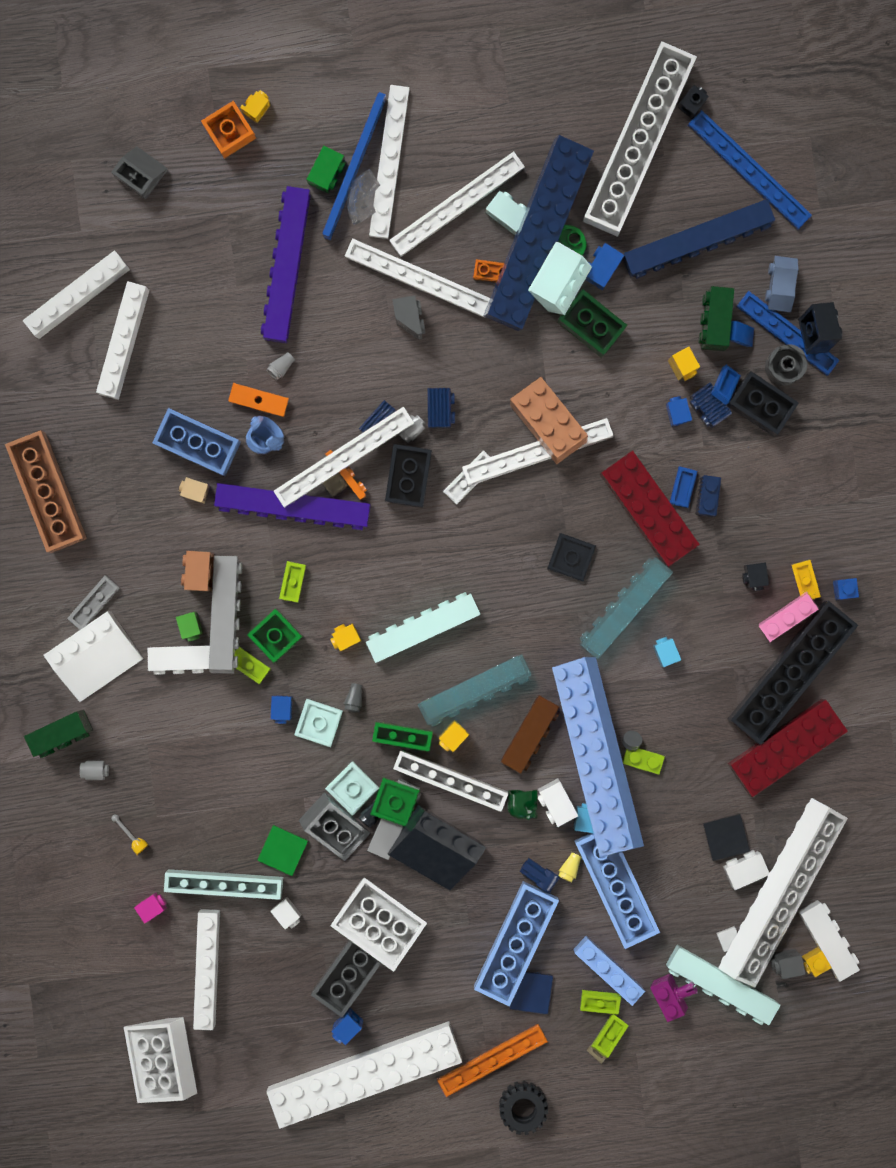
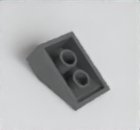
[299,792,370,861]

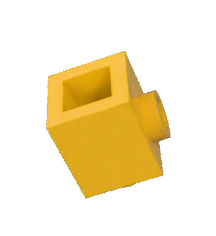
[330,624,361,651]
[802,947,832,977]

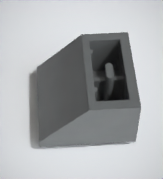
[111,146,168,200]
[392,295,425,340]

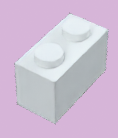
[723,850,769,890]

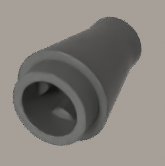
[343,683,362,712]

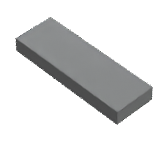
[67,575,120,630]

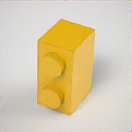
[668,347,700,381]
[439,720,469,752]

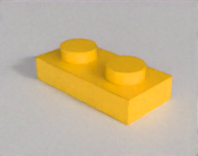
[792,560,821,599]

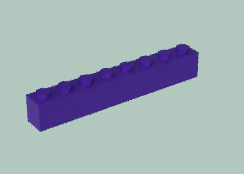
[261,186,311,344]
[214,483,371,530]

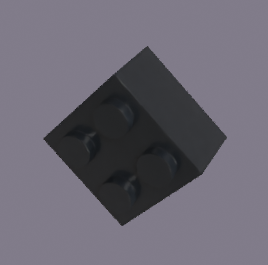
[798,302,842,355]

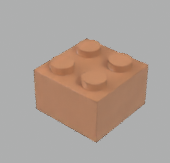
[181,551,215,592]

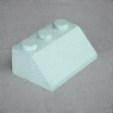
[528,242,592,315]

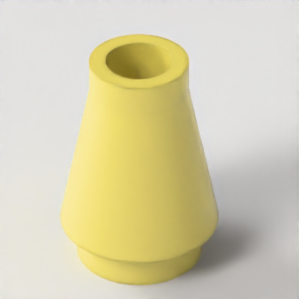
[558,852,582,883]

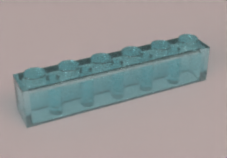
[579,557,673,660]
[418,654,532,726]

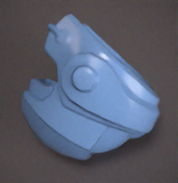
[246,416,284,454]

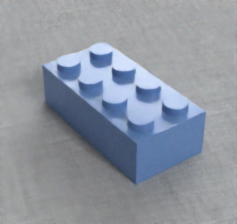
[152,408,241,476]

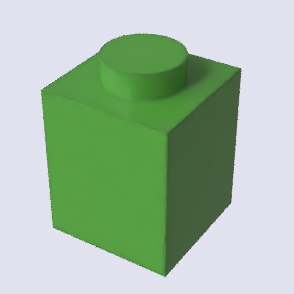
[176,612,203,642]

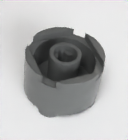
[765,344,807,386]

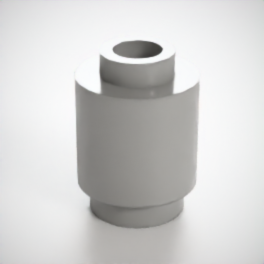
[398,415,425,443]
[80,761,109,780]

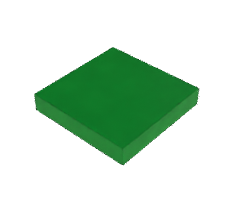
[371,777,420,826]
[257,825,308,876]

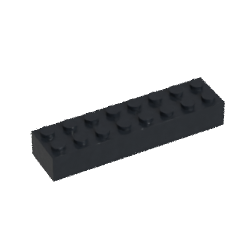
[728,601,858,745]

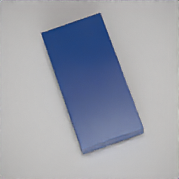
[730,321,754,347]
[711,364,741,405]
[669,466,698,508]

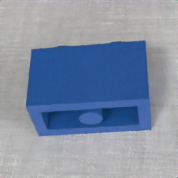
[585,243,624,290]
[331,1008,363,1045]

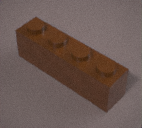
[501,695,560,774]

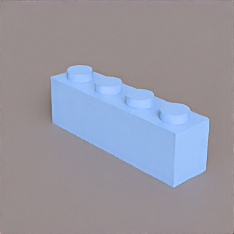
[573,936,645,1006]

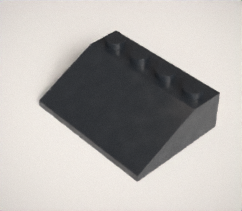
[388,805,486,890]

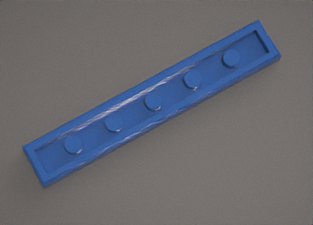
[736,291,839,376]

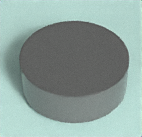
[622,731,642,750]

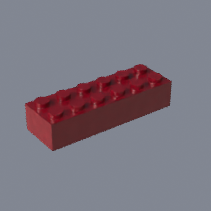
[600,450,700,567]
[727,699,848,797]

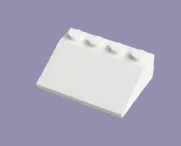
[44,611,143,702]
[330,878,427,972]
[124,1017,197,1103]

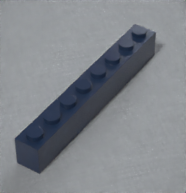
[623,199,775,279]

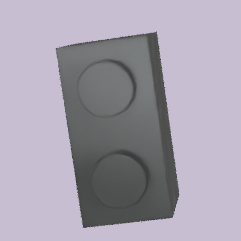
[770,949,806,979]

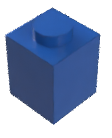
[666,396,692,427]
[833,578,859,600]
[271,695,292,724]

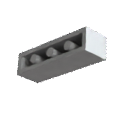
[367,778,422,860]

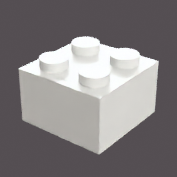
[538,778,578,827]

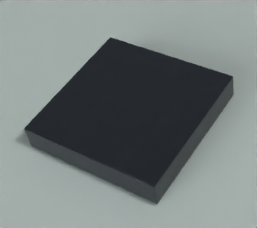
[547,533,596,582]
[703,814,750,861]

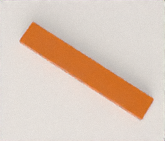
[437,1024,548,1097]

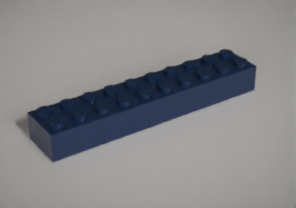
[483,135,594,331]

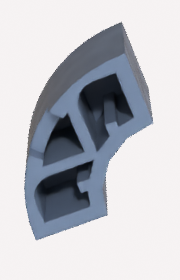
[765,256,798,312]

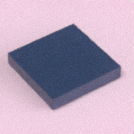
[510,971,553,1014]

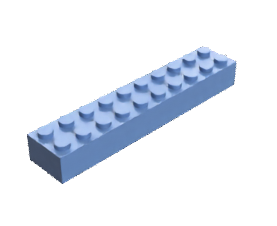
[552,657,644,857]

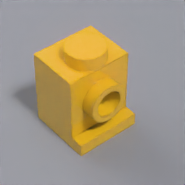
[240,90,270,123]

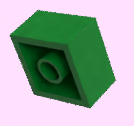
[247,608,303,663]

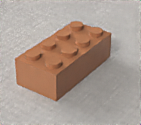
[510,377,588,464]

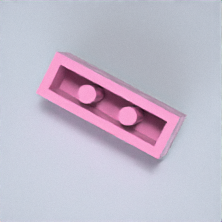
[759,591,819,642]

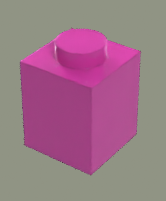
[134,892,166,924]

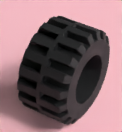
[499,1081,548,1135]

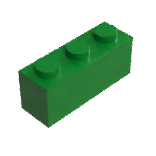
[372,721,433,751]

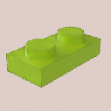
[279,561,306,603]
[235,647,271,684]
[622,748,665,774]
[580,990,621,1014]
[591,1014,629,1058]

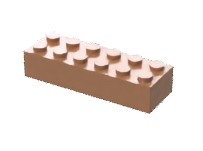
[5,430,87,553]

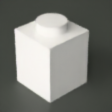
[270,897,301,929]

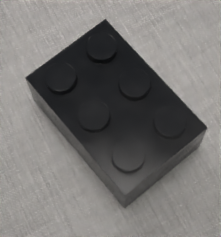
[727,371,799,437]
[385,444,432,508]

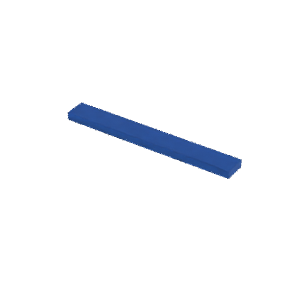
[322,92,386,241]
[688,110,812,230]

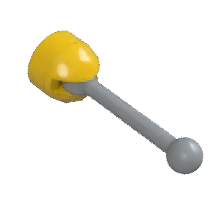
[111,814,148,855]

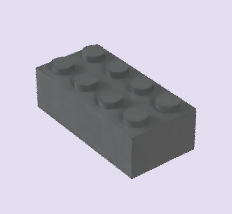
[311,940,381,1018]

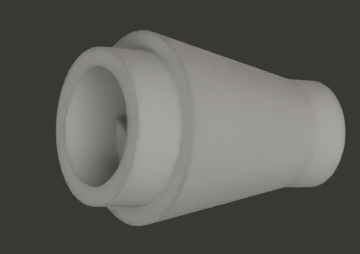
[267,352,295,380]

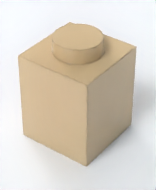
[179,477,210,504]

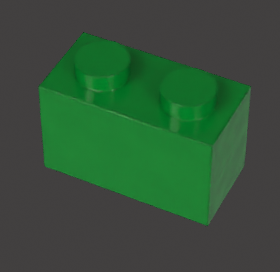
[306,145,346,194]

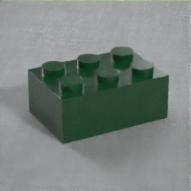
[698,286,735,352]
[557,289,628,358]
[24,710,93,759]

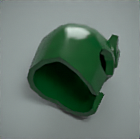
[507,790,538,820]

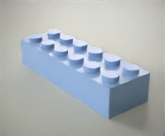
[574,833,660,949]
[474,881,559,1006]

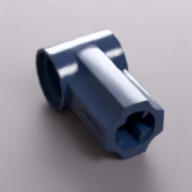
[520,858,560,894]

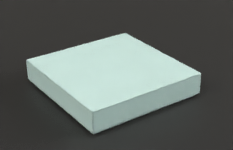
[294,699,343,747]
[325,761,379,816]

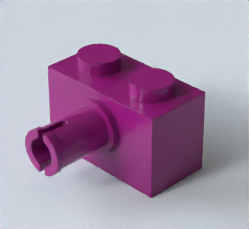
[650,973,698,1022]

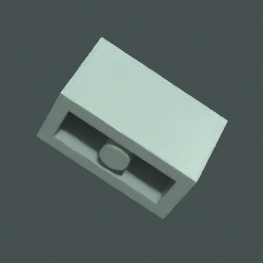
[485,191,527,235]

